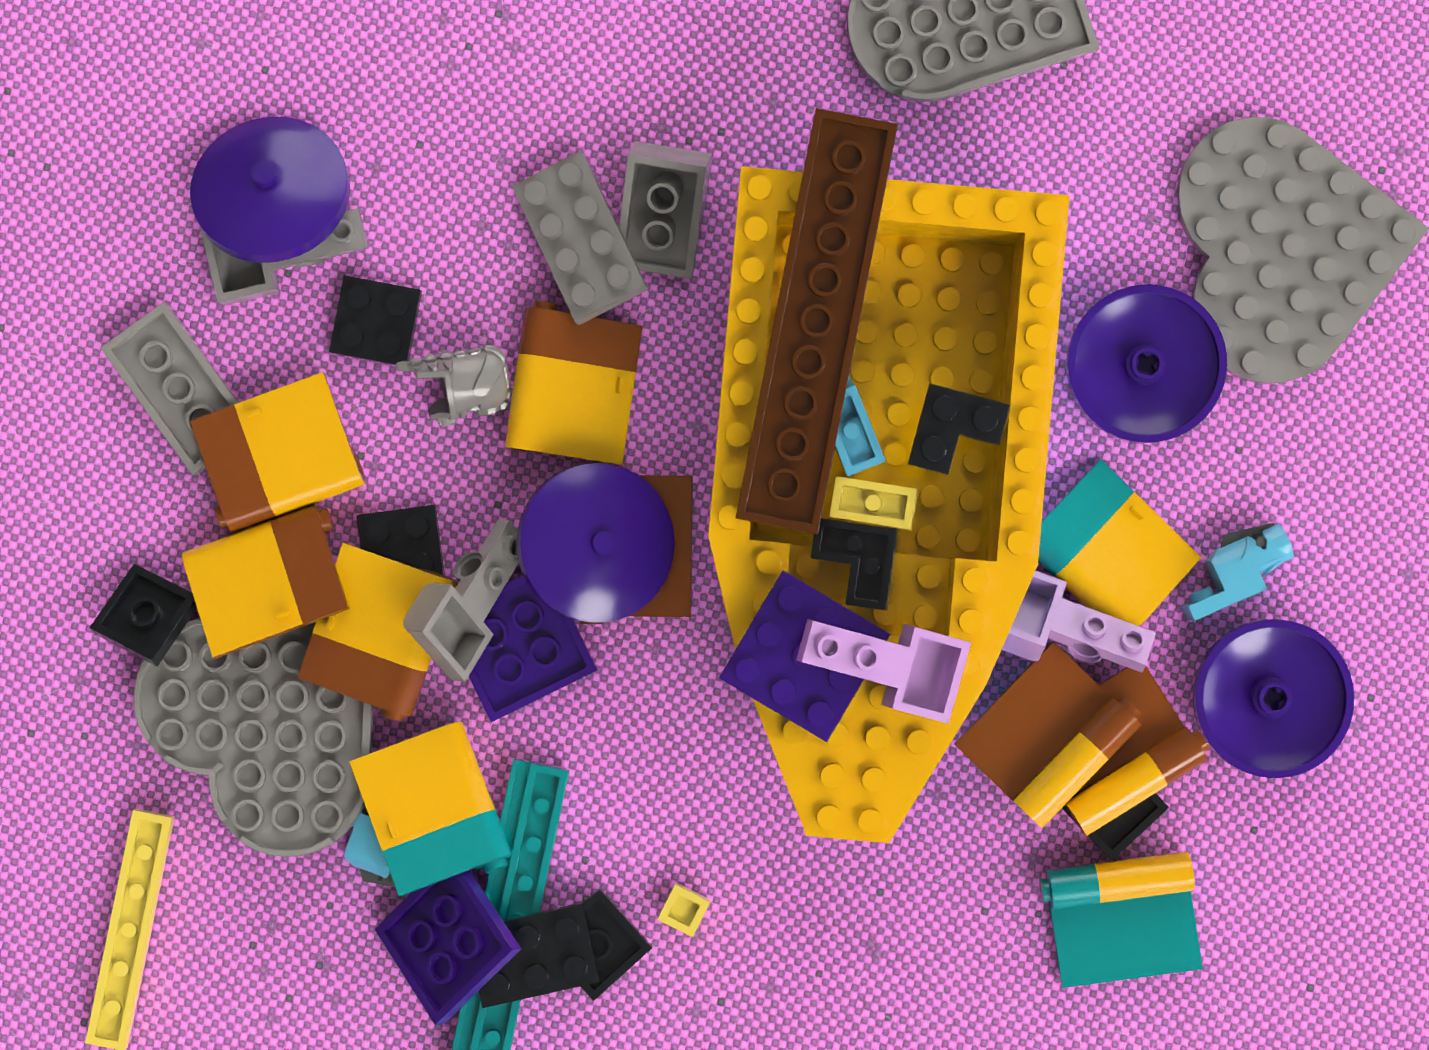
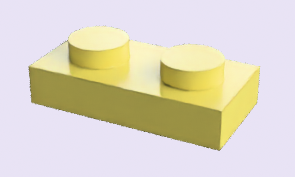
[829,476,918,530]

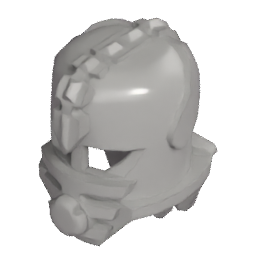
[396,345,512,426]

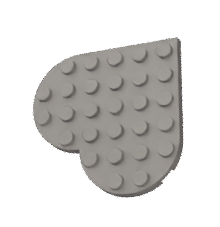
[847,0,1100,102]
[1176,117,1429,384]
[134,619,373,857]

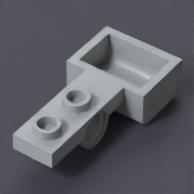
[199,208,369,305]
[403,519,519,682]

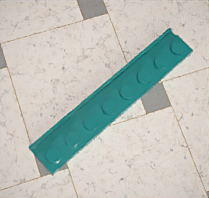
[452,758,570,1050]

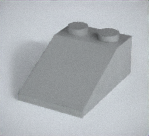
[619,141,712,279]

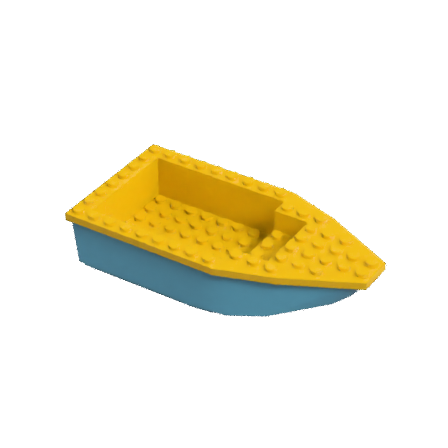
[708,166,1070,843]

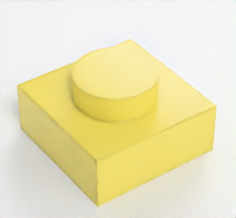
[657,882,710,937]

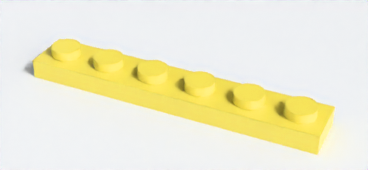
[85,809,175,1050]

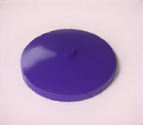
[190,117,350,263]
[1066,284,1227,443]
[517,463,675,623]
[1193,619,1354,778]

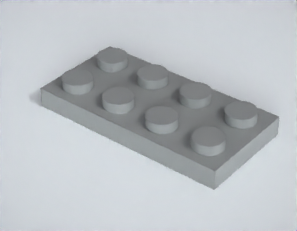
[512,151,649,325]
[100,302,240,476]

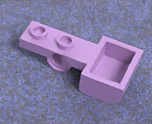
[1001,571,1156,673]
[796,619,971,724]

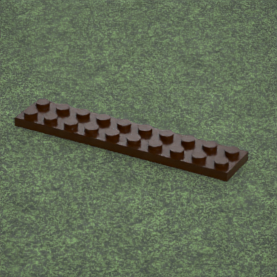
[735,108,898,535]

